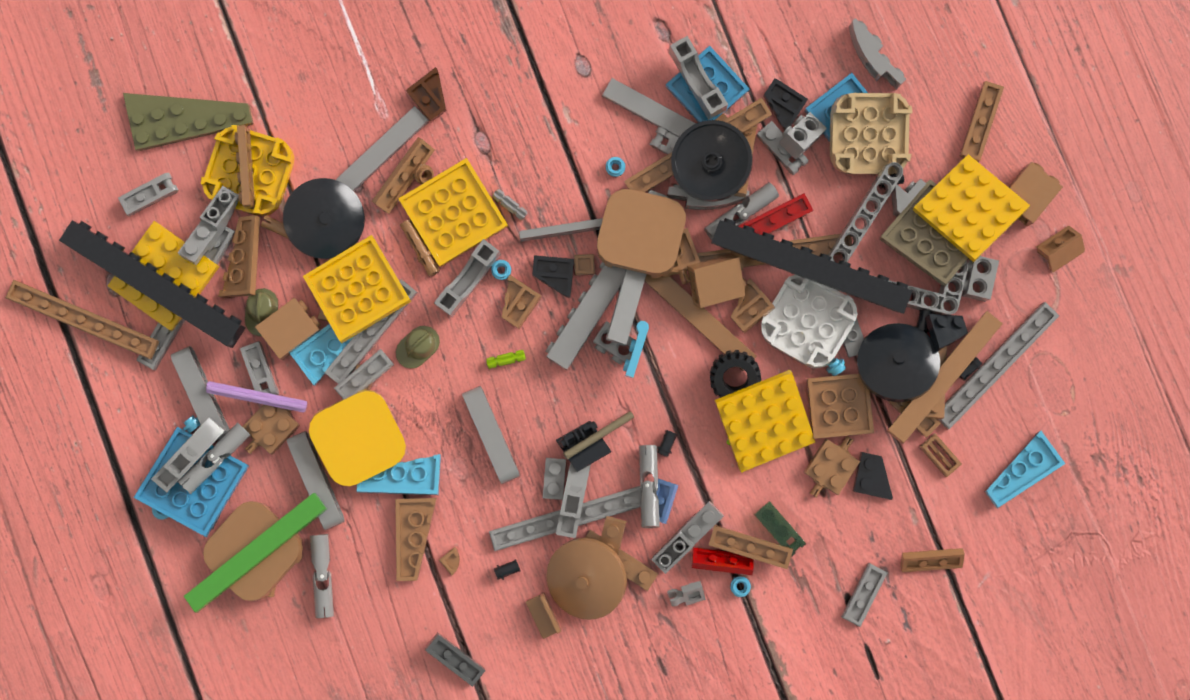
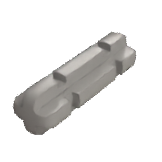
[492,189,527,220]

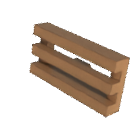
[919,433,962,477]

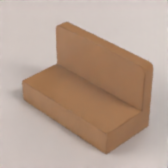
[1036,226,1085,272]
[526,593,562,639]

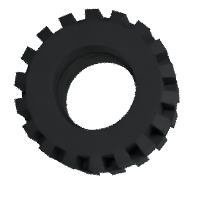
[710,350,761,398]

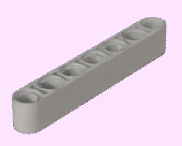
[828,162,903,262]

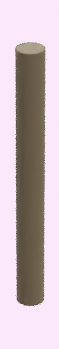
[563,411,634,460]

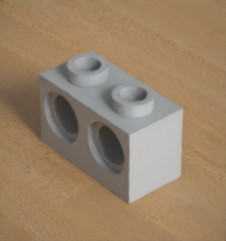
[779,112,827,159]
[962,256,999,302]
[593,321,635,365]

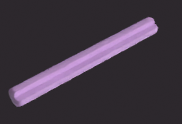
[206,381,307,412]

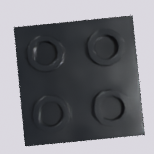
[556,421,612,472]

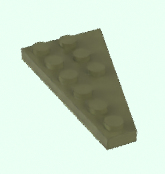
[123,93,254,151]

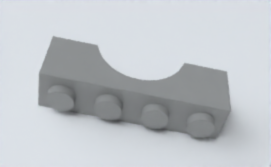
[669,36,728,120]
[434,239,501,317]

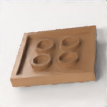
[806,374,874,439]

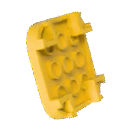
[201,125,294,216]
[309,389,406,486]

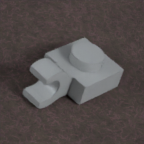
[667,581,706,606]

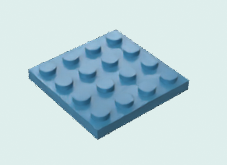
[133,427,249,537]

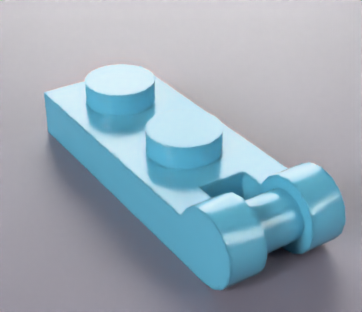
[623,321,649,379]

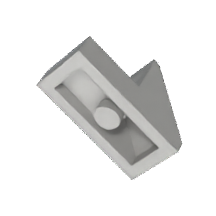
[891,179,926,217]

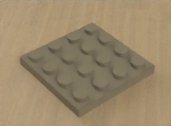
[880,180,969,287]

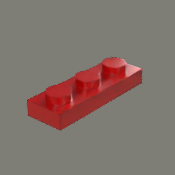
[691,547,754,576]

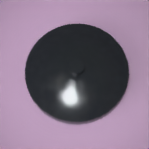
[671,120,753,202]
[283,178,365,259]
[857,323,940,402]

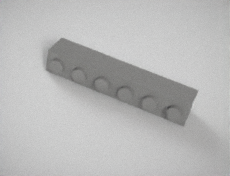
[545,261,626,370]

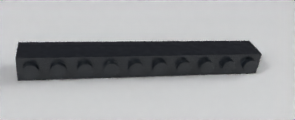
[711,218,912,314]
[59,220,246,348]

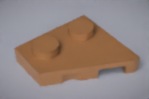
[502,275,542,329]
[731,278,775,333]

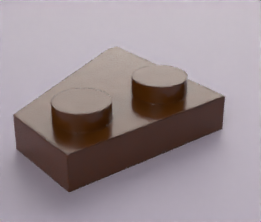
[406,67,447,122]

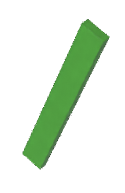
[184,493,327,613]

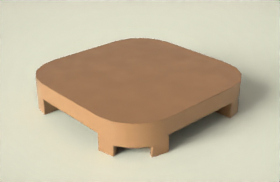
[597,189,686,278]
[203,501,303,601]

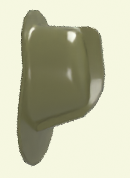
[245,288,278,336]
[396,326,440,369]

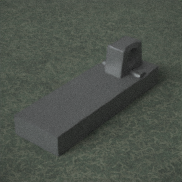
[425,632,486,687]

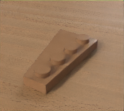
[218,215,260,298]
[395,498,437,581]

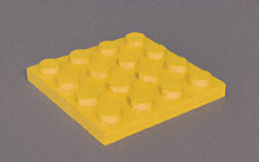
[913,154,1030,262]
[399,158,508,267]
[107,221,220,331]
[303,235,412,343]
[714,370,815,473]

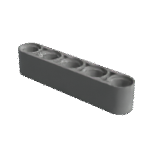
[171,346,230,442]
[462,386,520,484]
[287,431,345,530]

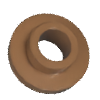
[414,164,434,184]

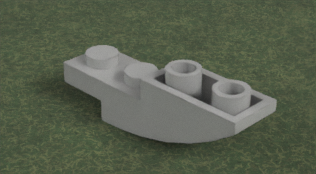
[849,18,906,90]
[667,184,750,210]
[178,186,239,265]
[151,417,225,492]
[556,462,591,539]
[651,501,724,574]

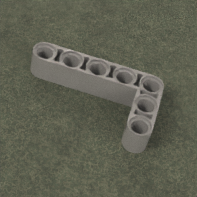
[874,262,968,315]

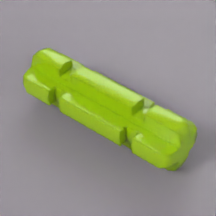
[486,350,526,369]

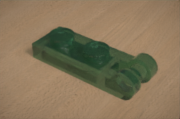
[754,501,806,557]

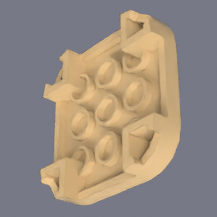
[830,92,912,174]

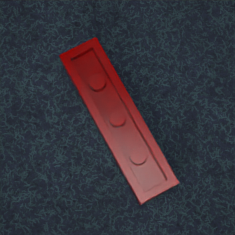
[738,193,814,235]

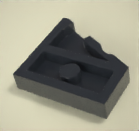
[763,78,808,131]
[532,255,574,298]
[925,314,968,352]
[853,452,893,500]

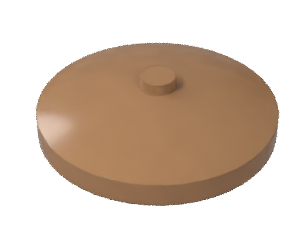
[547,538,627,620]

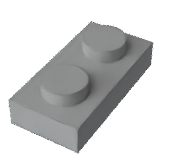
[543,458,566,500]

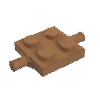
[662,228,700,284]
[242,404,300,455]
[804,436,860,498]

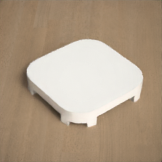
[761,275,858,368]

